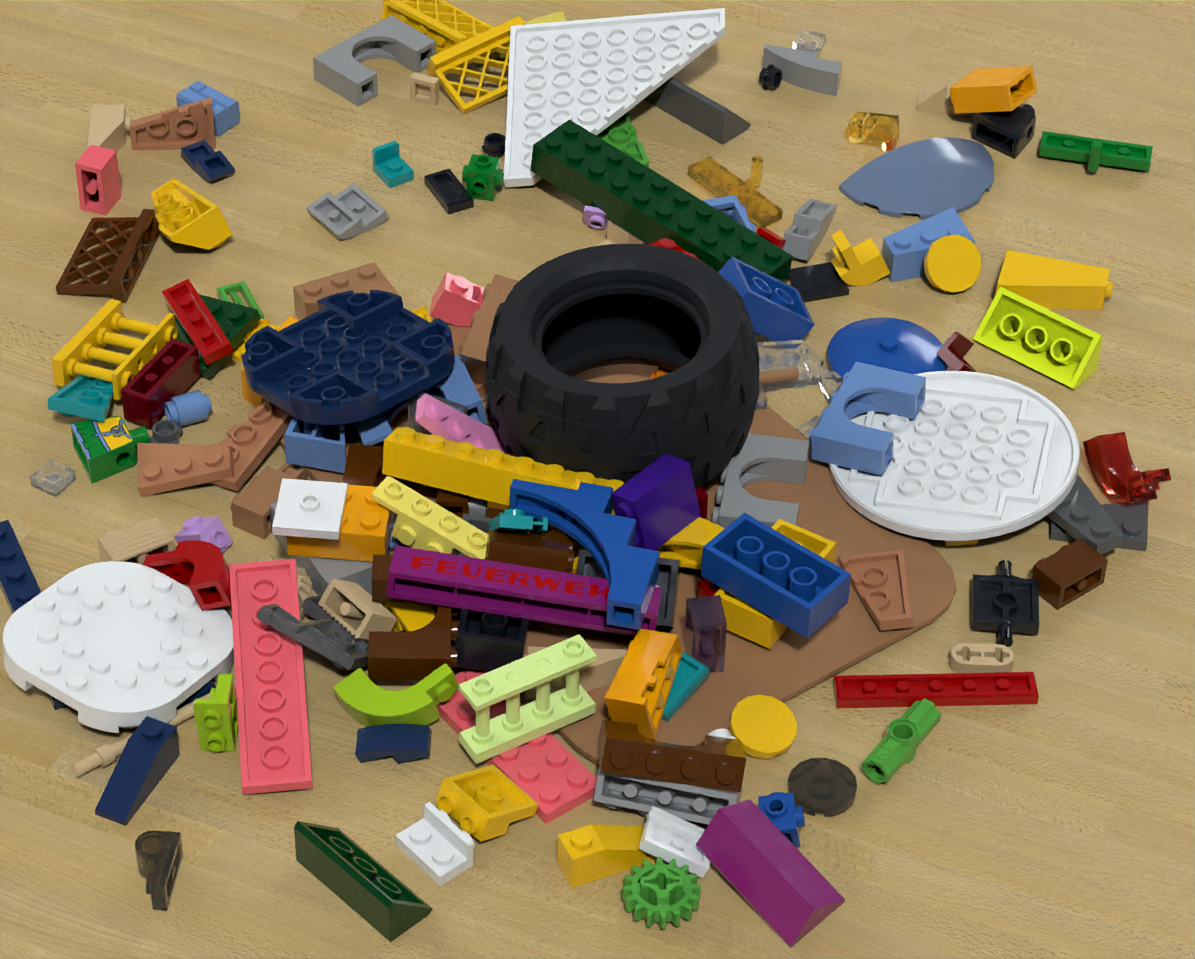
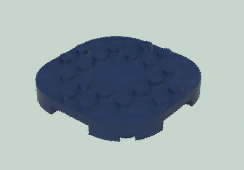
[242,290,455,425]

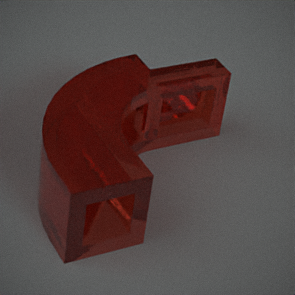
[1083,432,1171,504]

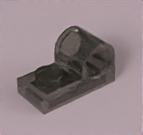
[135,831,183,911]

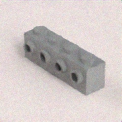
[593,766,743,827]

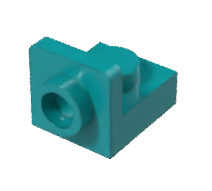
[372,141,414,188]

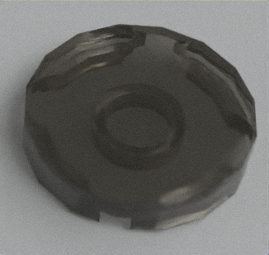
[788,757,857,817]

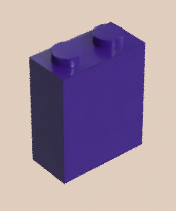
[611,454,701,550]

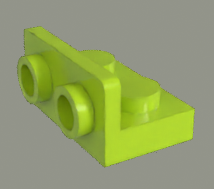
[193,674,239,752]

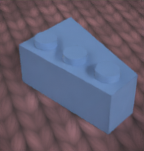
[284,416,346,473]

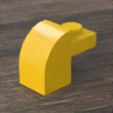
[830,230,890,286]

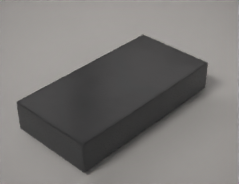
[424,169,474,214]

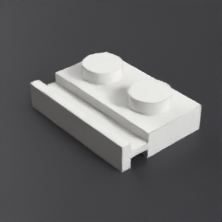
[638,805,710,878]

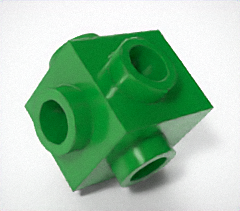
[462,154,504,201]

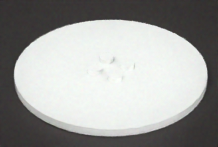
[828,371,1080,541]

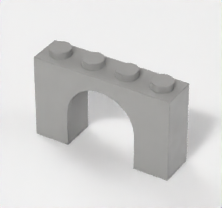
[313,15,436,106]
[712,433,810,528]

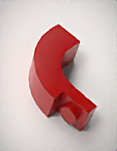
[143,540,231,611]

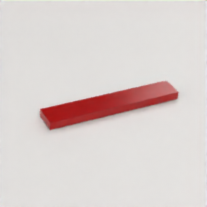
[833,672,1039,708]

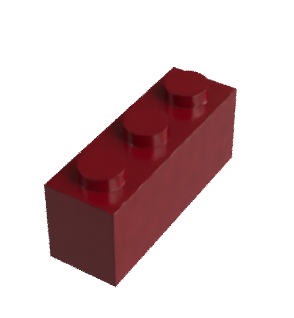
[121,338,201,428]

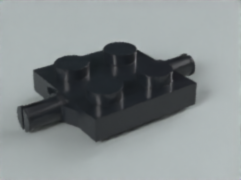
[972,560,1039,647]

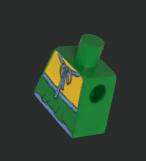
[70,416,150,483]

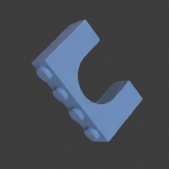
[352,355,488,446]
[808,362,926,476]

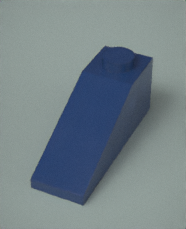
[95,716,180,826]

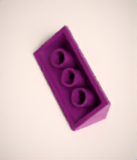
[696,799,845,948]

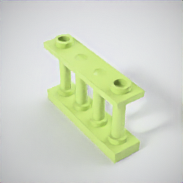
[458,634,597,764]

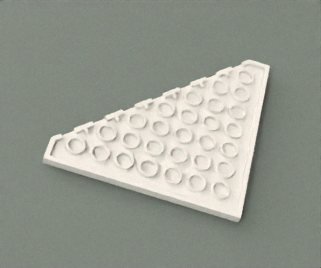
[504,8,726,187]

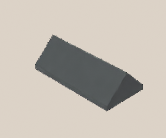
[643,77,751,145]

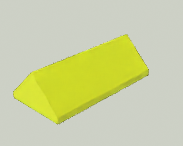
[973,286,1103,390]

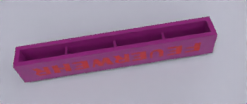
[387,545,662,637]

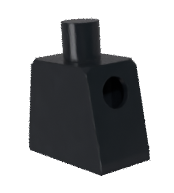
[972,104,1036,159]

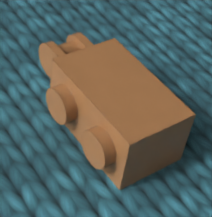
[230,462,308,540]

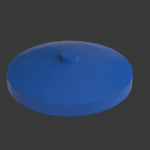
[827,317,947,387]

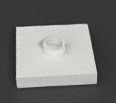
[272,478,348,540]

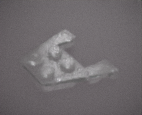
[755,340,842,410]

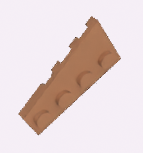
[208,399,293,492]

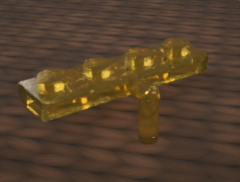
[688,156,783,227]

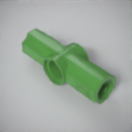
[862,698,941,785]

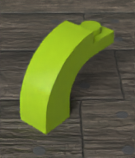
[332,663,458,727]

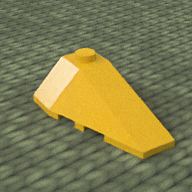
[151,178,233,250]

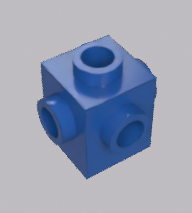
[758,792,805,848]

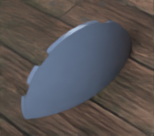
[839,137,994,220]

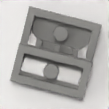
[306,183,389,240]

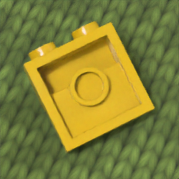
[436,765,539,842]

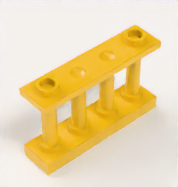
[51,299,178,400]

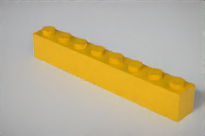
[382,427,624,515]

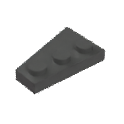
[1050,500,1149,551]

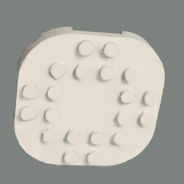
[3,561,234,733]

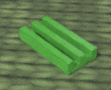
[216,281,264,319]

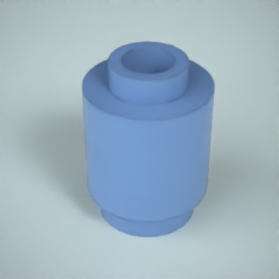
[164,390,212,427]

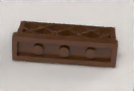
[55,209,161,303]

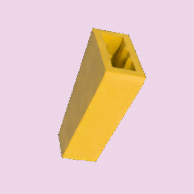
[996,250,1114,309]

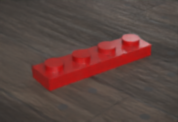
[162,279,234,365]

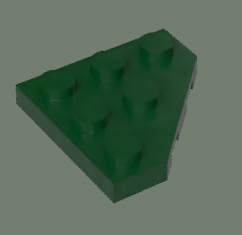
[171,294,261,379]

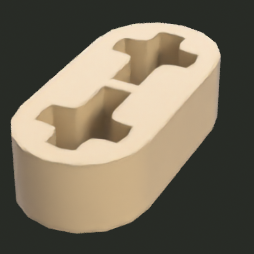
[949,643,1014,673]

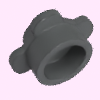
[149,420,183,444]

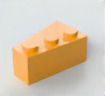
[604,629,683,739]

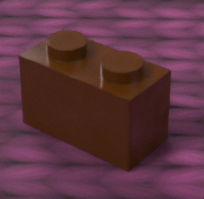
[1032,538,1108,610]

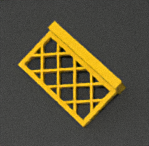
[381,0,493,53]
[427,16,525,114]

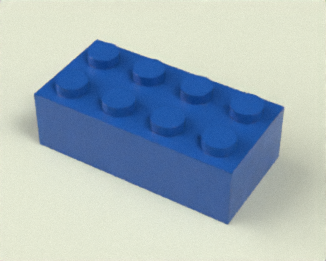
[701,512,851,639]

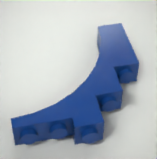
[510,479,660,630]

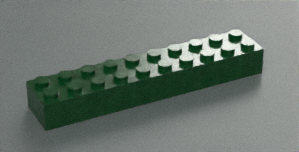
[530,119,793,283]

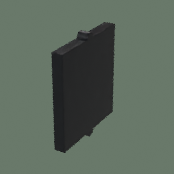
[788,262,850,302]

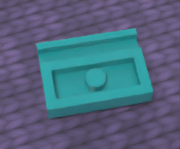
[488,509,548,534]

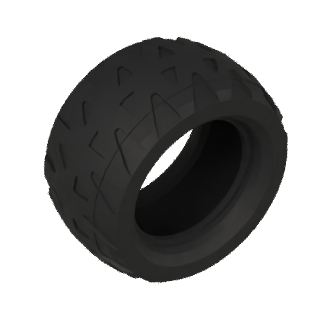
[486,244,759,489]

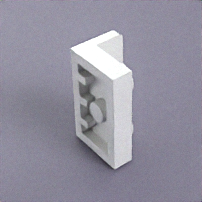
[395,802,474,886]

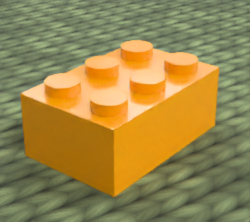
[286,485,395,562]

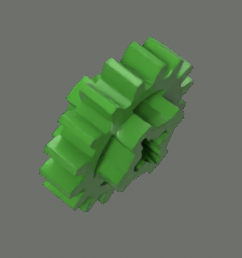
[622,857,701,929]

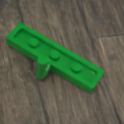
[1039,131,1153,173]

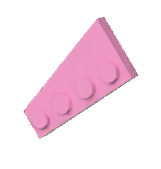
[415,394,513,456]

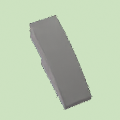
[762,45,842,96]
[782,198,837,261]

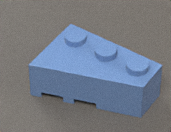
[882,207,975,282]

